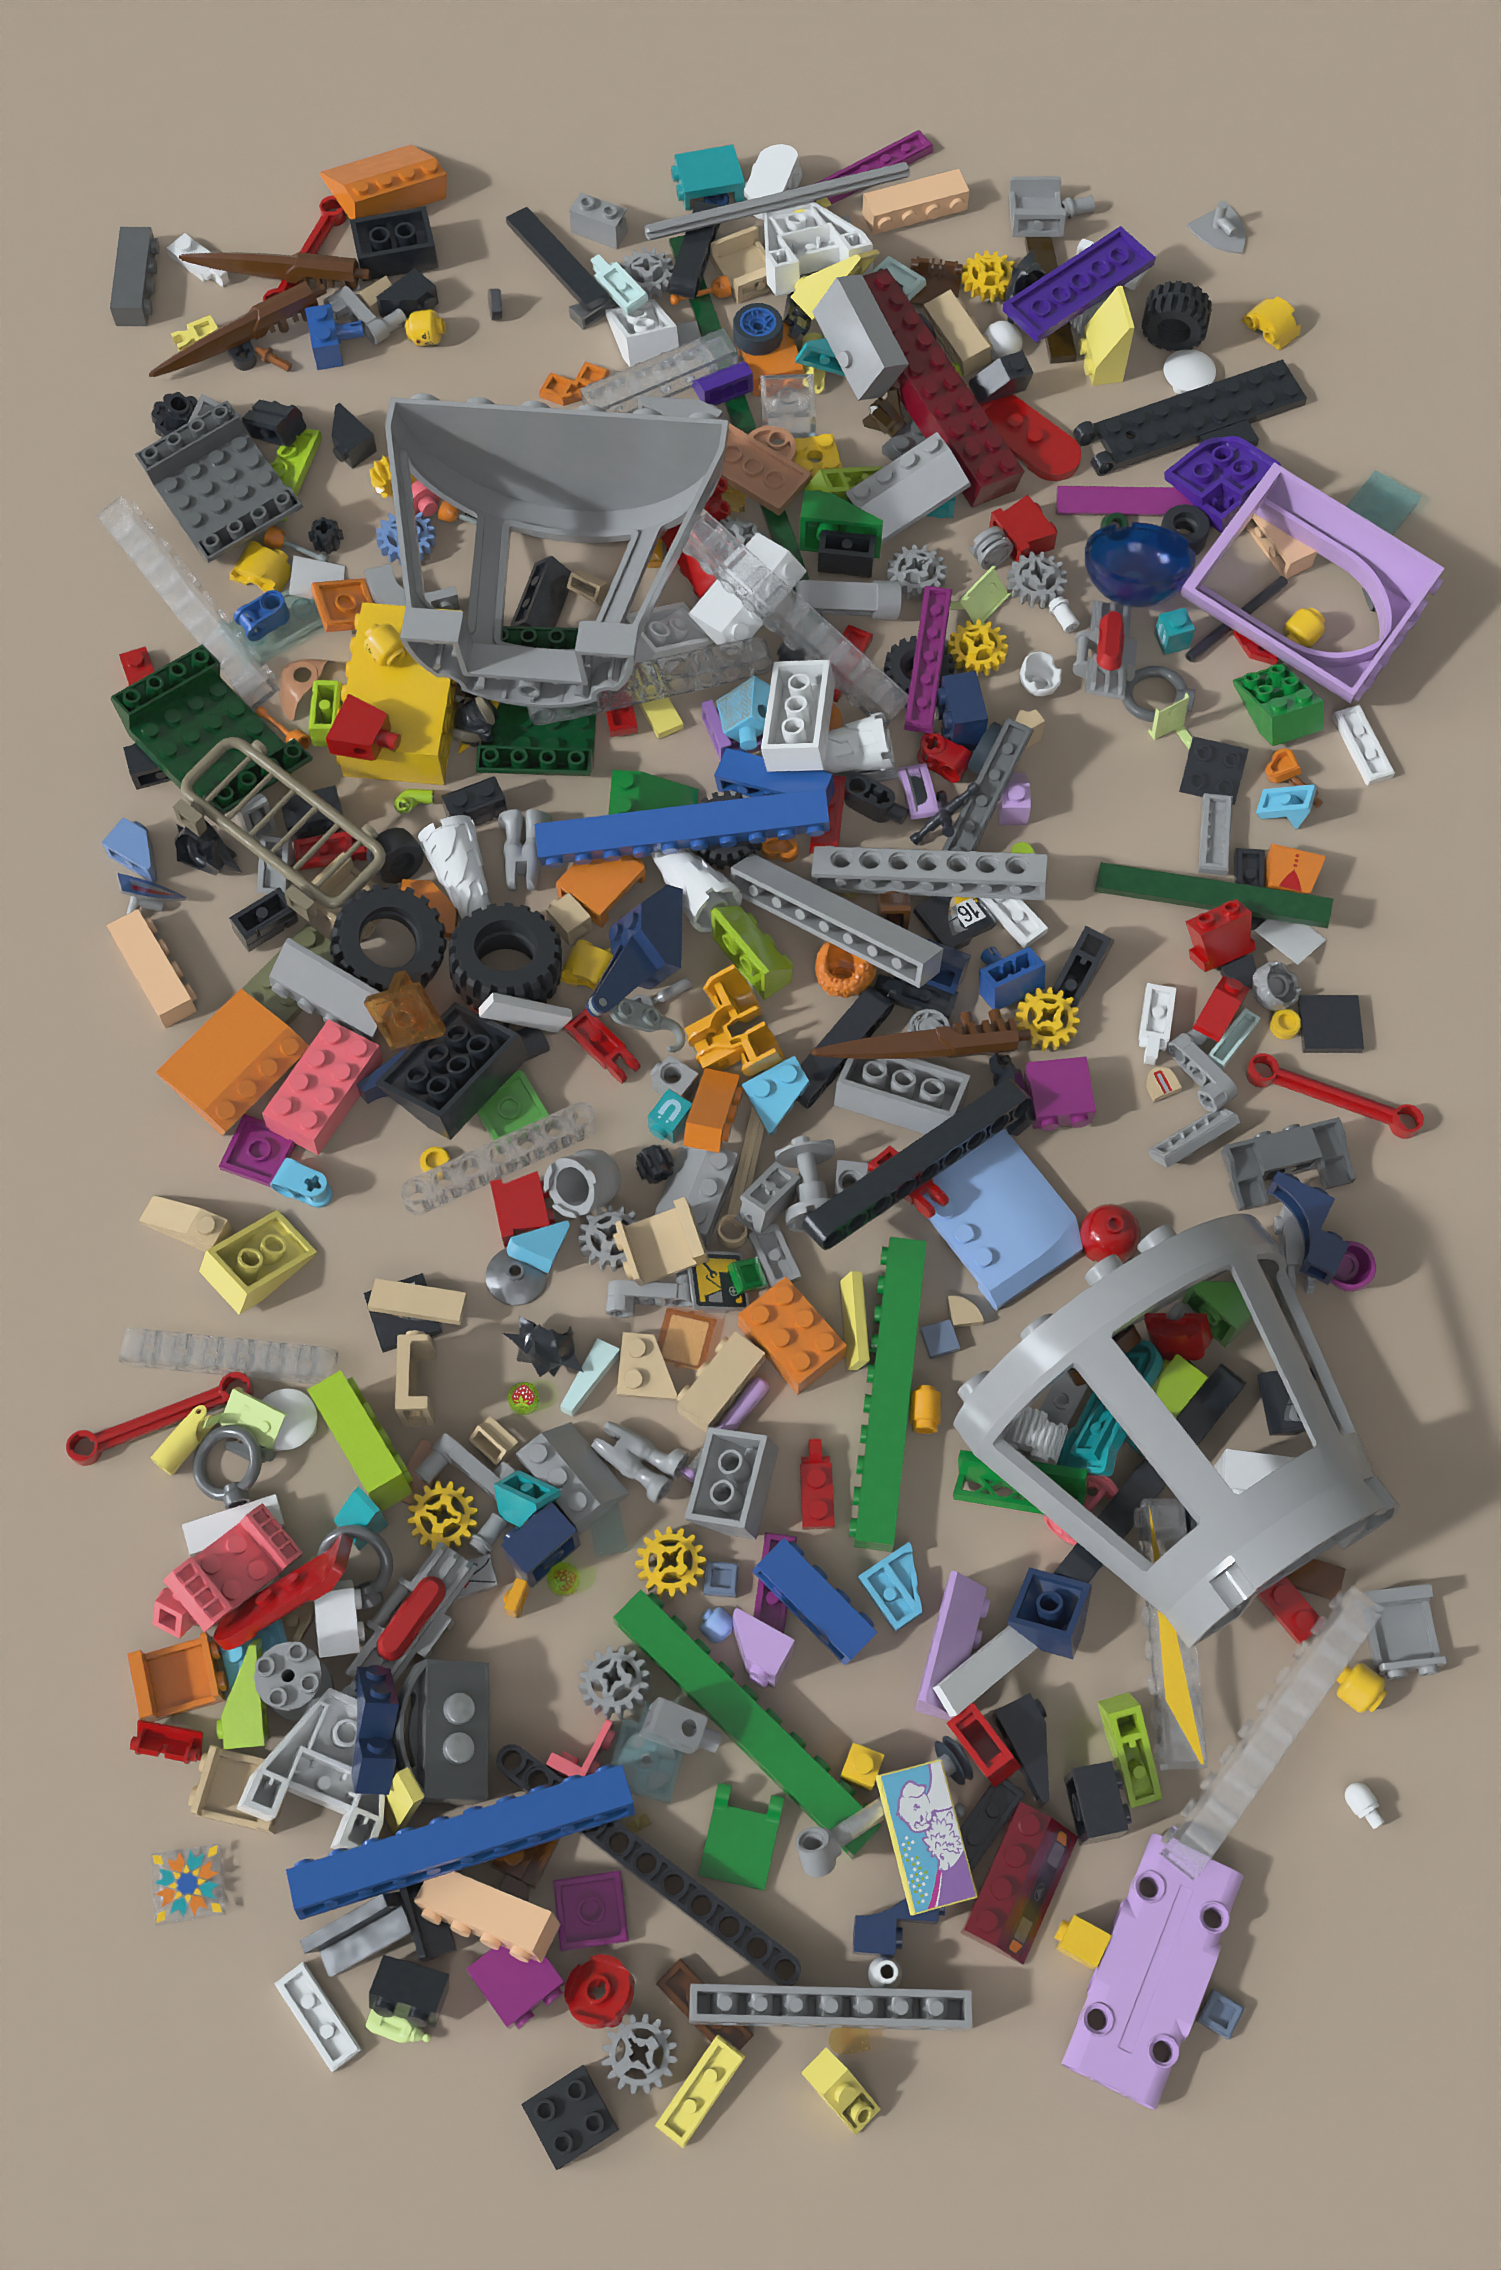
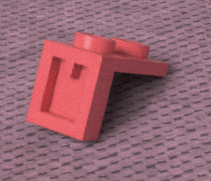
[546,1719,617,1778]

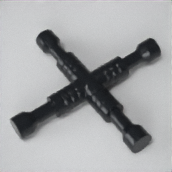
[910,781,981,845]

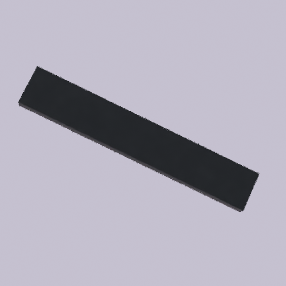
[506,207,609,312]

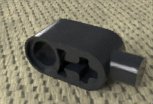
[844,773,909,825]

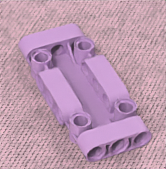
[1061,1834,1244,2110]

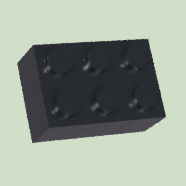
[350,206,439,281]

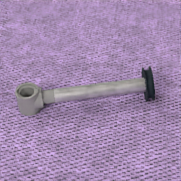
[796,1736,973,1877]

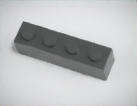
[110,227,160,326]

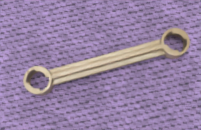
[717,1100,765,1249]

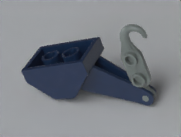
[586,884,685,1053]

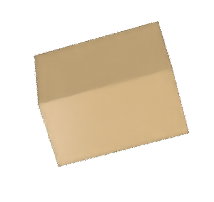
[356,276,392,315]
[566,569,609,605]
[1015,709,1046,748]
[468,1416,520,1466]

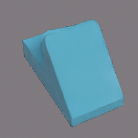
[1256,784,1317,829]

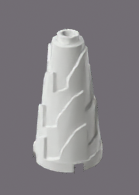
[824,712,895,773]
[418,815,490,919]
[650,848,742,932]

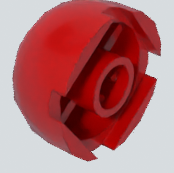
[1079,1203,1141,1264]

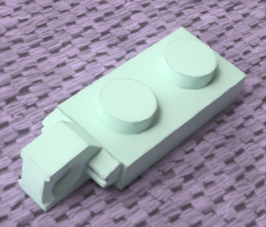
[591,254,649,315]

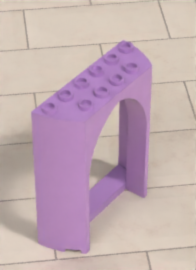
[1181,462,1445,704]

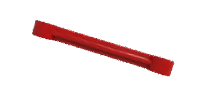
[263,196,347,301]
[1246,1053,1424,1139]
[66,1372,254,1466]

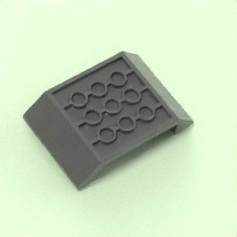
[135,401,303,563]

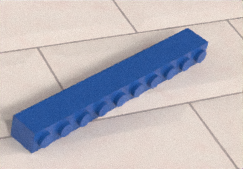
[534,788,830,868]
[286,1764,635,1920]

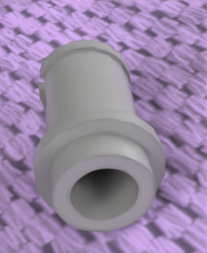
[1061,195,1095,219]
[469,1513,509,1556]

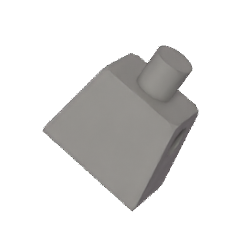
[639,1697,722,1754]

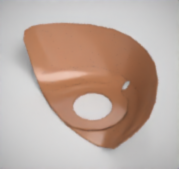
[279,659,335,721]

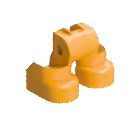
[684,964,786,1076]

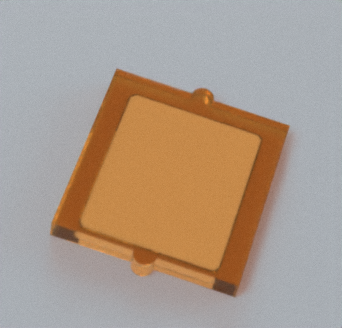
[657,1308,717,1371]

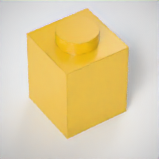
[840,1742,885,1792]
[1054,1915,1112,1970]

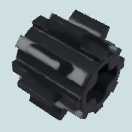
[308,517,344,554]
[636,1144,674,1184]

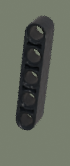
[669,201,722,299]
[796,986,895,1109]

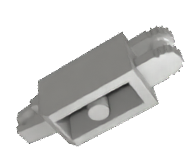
[1273,1204,1322,1294]

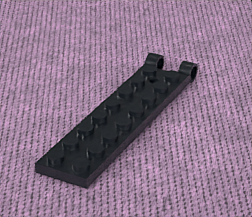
[1073,359,1307,476]

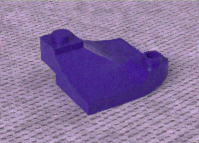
[1164,436,1281,534]

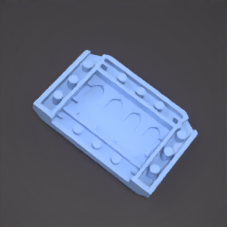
[923,1129,1083,1311]

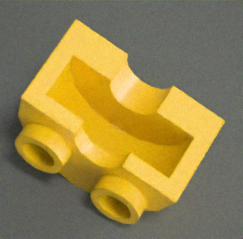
[1241,296,1301,351]
[230,541,292,593]
[561,940,613,991]

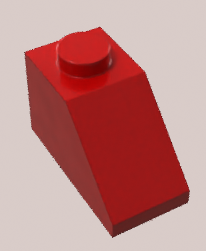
[1192,975,1250,1042]

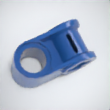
[233,590,290,642]

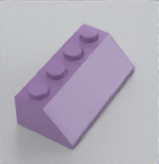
[914,1570,990,1721]

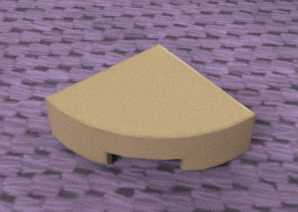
[947,1296,984,1328]

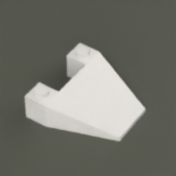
[763,201,873,296]
[236,1688,385,1850]

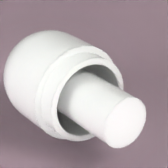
[1345,1782,1385,1829]

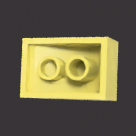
[791,249,880,320]
[1078,286,1135,386]
[199,1209,317,1315]

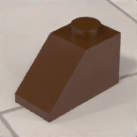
[877,891,911,930]

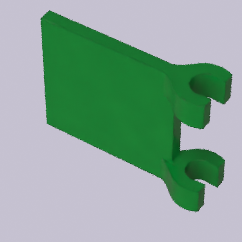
[698,1783,784,1891]

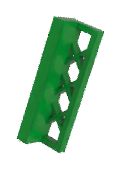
[953,1450,1088,1515]

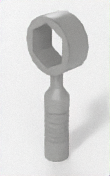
[629,977,692,1006]

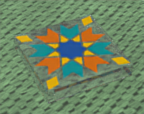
[151,1843,226,1925]

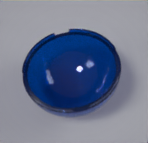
[1084,522,1196,608]

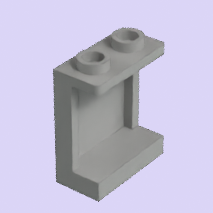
[1008,176,1066,237]
[1359,1584,1448,1680]

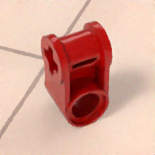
[917,732,972,783]

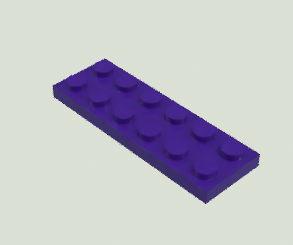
[1002,226,1156,343]

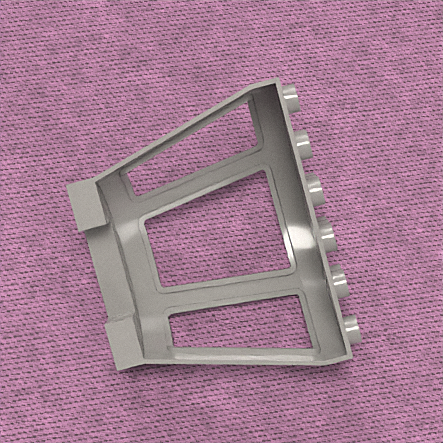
[385,393,729,708]
[953,1214,1400,1649]

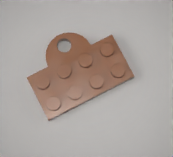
[721,423,812,516]

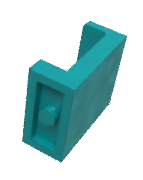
[671,144,745,210]

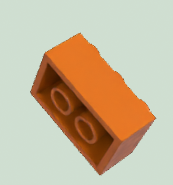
[738,1276,847,1395]

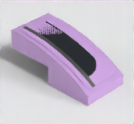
[898,763,939,820]

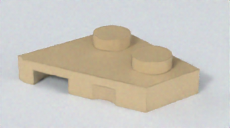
[616,1332,678,1401]

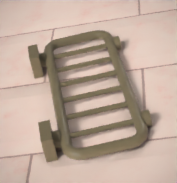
[173,737,386,922]

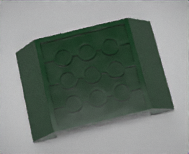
[476,626,598,776]
[111,644,313,815]

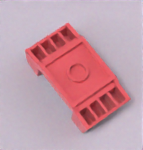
[163,1503,303,1633]

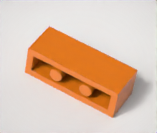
[683,1068,743,1153]

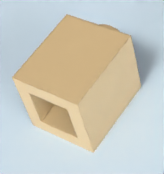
[546,893,592,946]

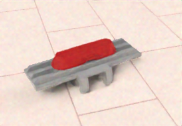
[1073,600,1137,700]
[345,1542,477,1684]

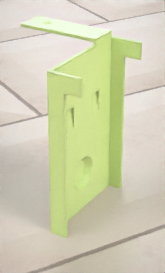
[950,566,1011,625]
[1148,693,1192,749]
[203,1387,288,1450]

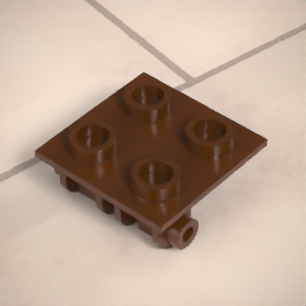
[910,256,963,305]

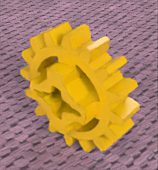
[961,250,1015,303]
[947,619,1008,677]
[1014,987,1080,1052]
[407,1481,478,1551]
[635,1526,706,1600]

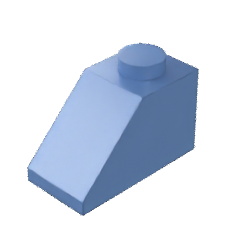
[102,817,158,883]

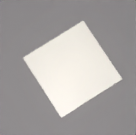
[289,555,345,600]
[1254,919,1326,965]

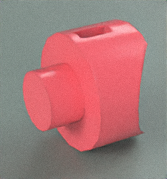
[412,480,440,517]

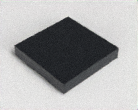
[1298,995,1364,1053]

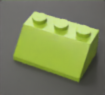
[711,906,794,1000]

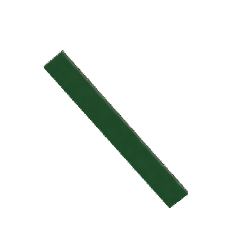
[1095,862,1334,929]

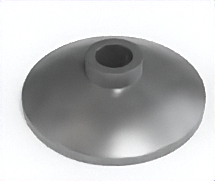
[486,1248,548,1306]

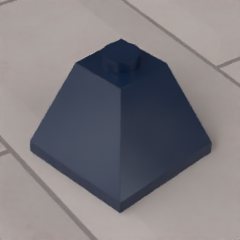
[1008,1567,1092,1659]

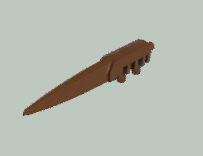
[179,252,371,291]
[149,281,327,377]
[810,1008,1031,1059]

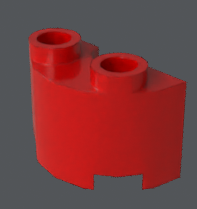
[1144,1313,1213,1361]

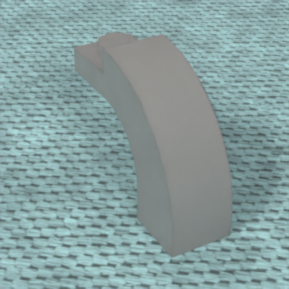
[364,564,460,610]

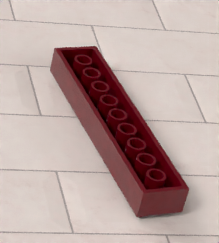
[863,268,1025,507]

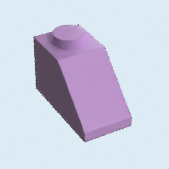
[998,773,1031,825]

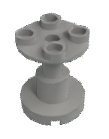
[774,1136,835,1232]
[254,1642,335,1723]

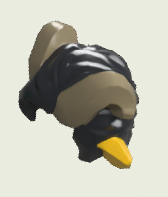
[451,696,500,754]

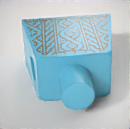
[717,676,770,750]

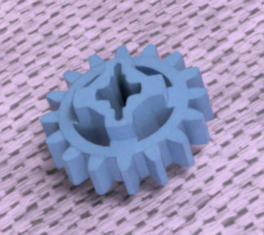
[376,512,436,565]

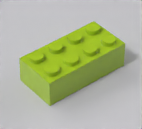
[307,1370,413,1512]

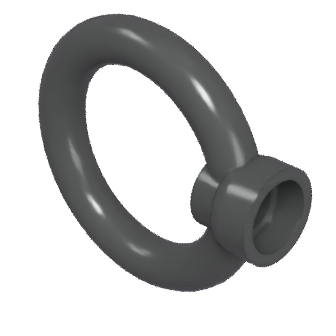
[1122,666,1196,722]
[193,1425,262,1509]
[317,1525,394,1610]

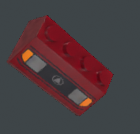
[961,1802,1078,1965]

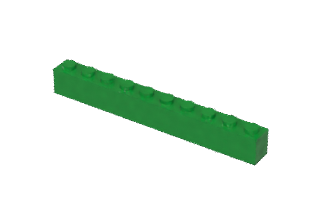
[849,1237,927,1552]
[613,1589,881,1859]

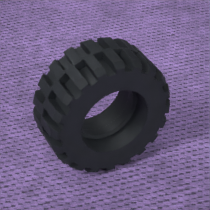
[330,883,447,1002]
[449,902,562,1012]

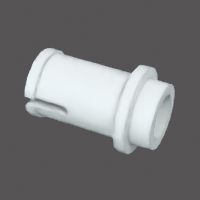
[1049,596,1080,633]

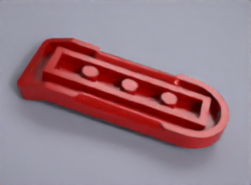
[974,394,1081,481]
[213,1533,353,1650]

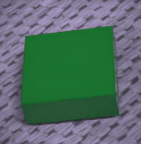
[727,1257,768,1295]

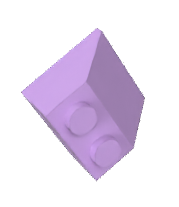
[733,1608,795,1688]

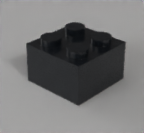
[1064,1761,1132,1846]

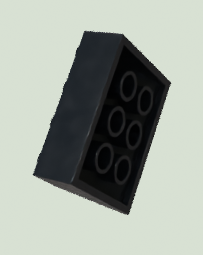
[376,1002,529,1140]

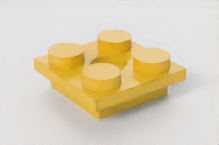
[795,433,842,479]

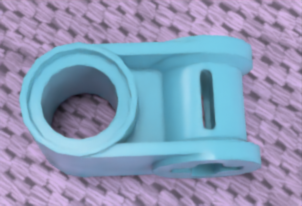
[270,1158,333,1208]

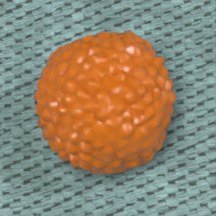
[815,942,877,998]

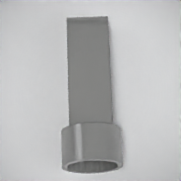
[796,580,902,620]

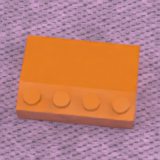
[320,145,447,219]
[155,989,309,1136]

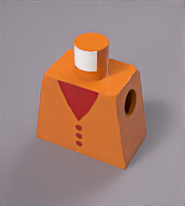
[1265,843,1326,895]

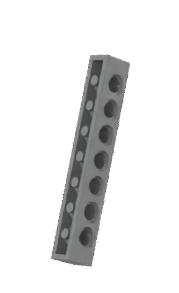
[811,846,1047,900]
[689,1984,972,2031]

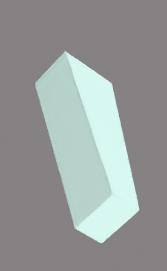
[1208,1008,1261,1071]
[560,1338,621,1417]

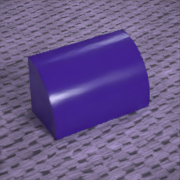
[692,361,753,406]

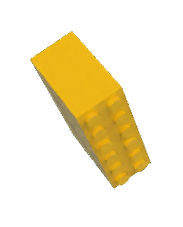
[336,602,460,785]

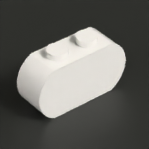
[744,144,803,220]

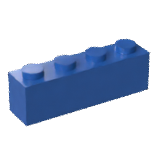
[714,748,835,806]
[752,1538,878,1666]

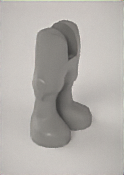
[498,809,552,891]
[591,1421,689,1504]

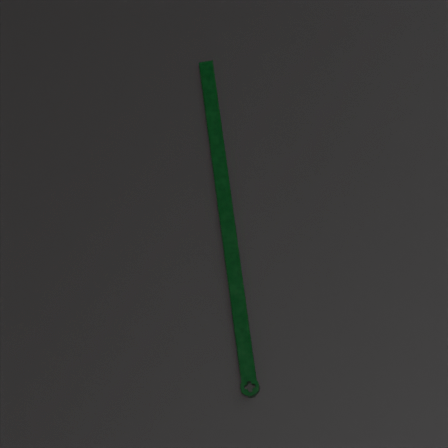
[669,235,829,647]

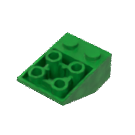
[1233,663,1324,746]

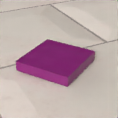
[218,1114,297,1188]
[553,1870,629,1952]

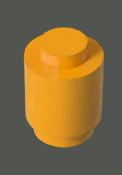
[909,1385,942,1434]

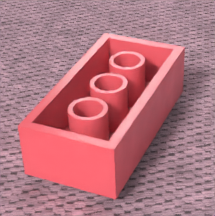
[262,1019,383,1156]

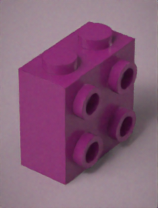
[1024,1056,1096,1131]
[466,1946,566,2030]

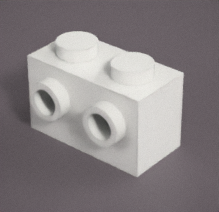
[314,1580,365,1658]

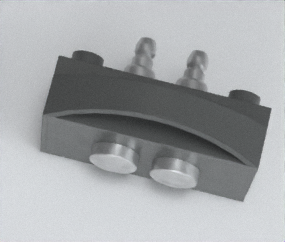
[392,1659,489,1805]

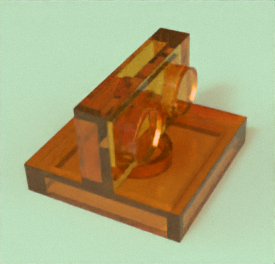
[364,970,447,1050]

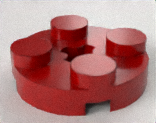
[564,1954,635,2029]

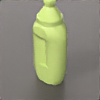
[366,2009,431,2043]

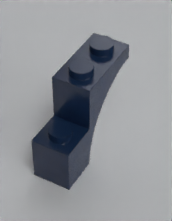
[1267,1171,1350,1285]
[351,1665,399,1795]
[852,1898,945,1957]

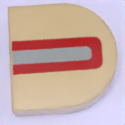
[1145,1067,1182,1102]

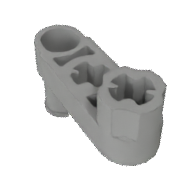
[323,286,407,345]
[1167,1029,1238,1113]
[606,1269,692,1318]
[414,1433,516,1502]

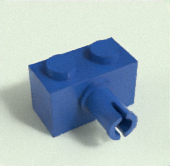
[305,304,364,370]
[979,946,1045,1009]

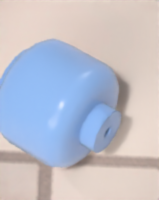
[699,1607,733,1643]

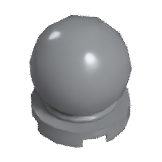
[544,1149,621,1218]

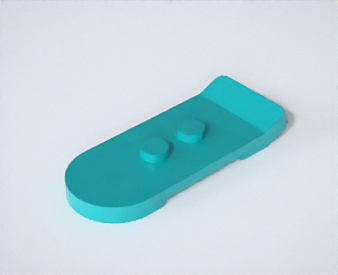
[1057,1340,1163,1477]

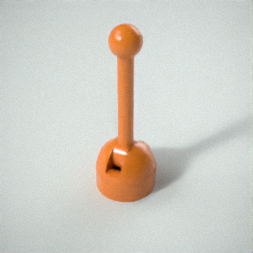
[669,275,732,305]
[255,707,311,750]

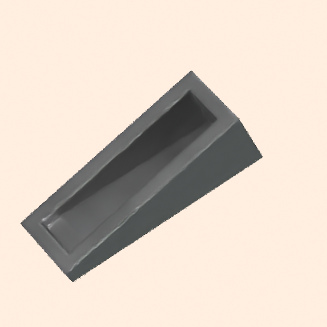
[569,295,619,330]

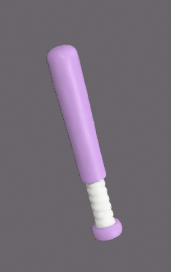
[680,1377,770,1483]

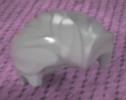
[1252,961,1302,1011]

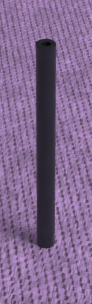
[1185,576,1288,662]

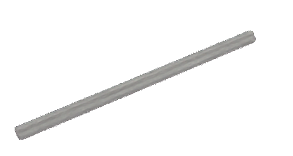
[644,162,910,241]

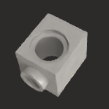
[651,1055,699,1100]
[834,1160,868,1196]

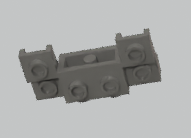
[1221,1117,1356,1212]

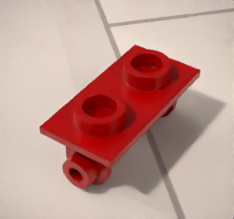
[130,1719,203,1764]

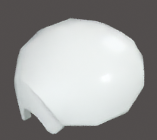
[983,321,1023,360]
[1019,651,1062,697]

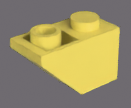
[801,2047,881,2135]

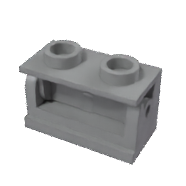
[569,193,628,249]
[735,1161,801,1235]

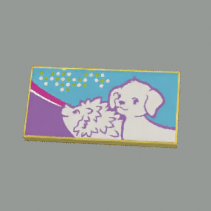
[875,1759,977,1915]

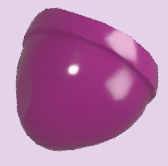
[1330,1241,1376,1292]

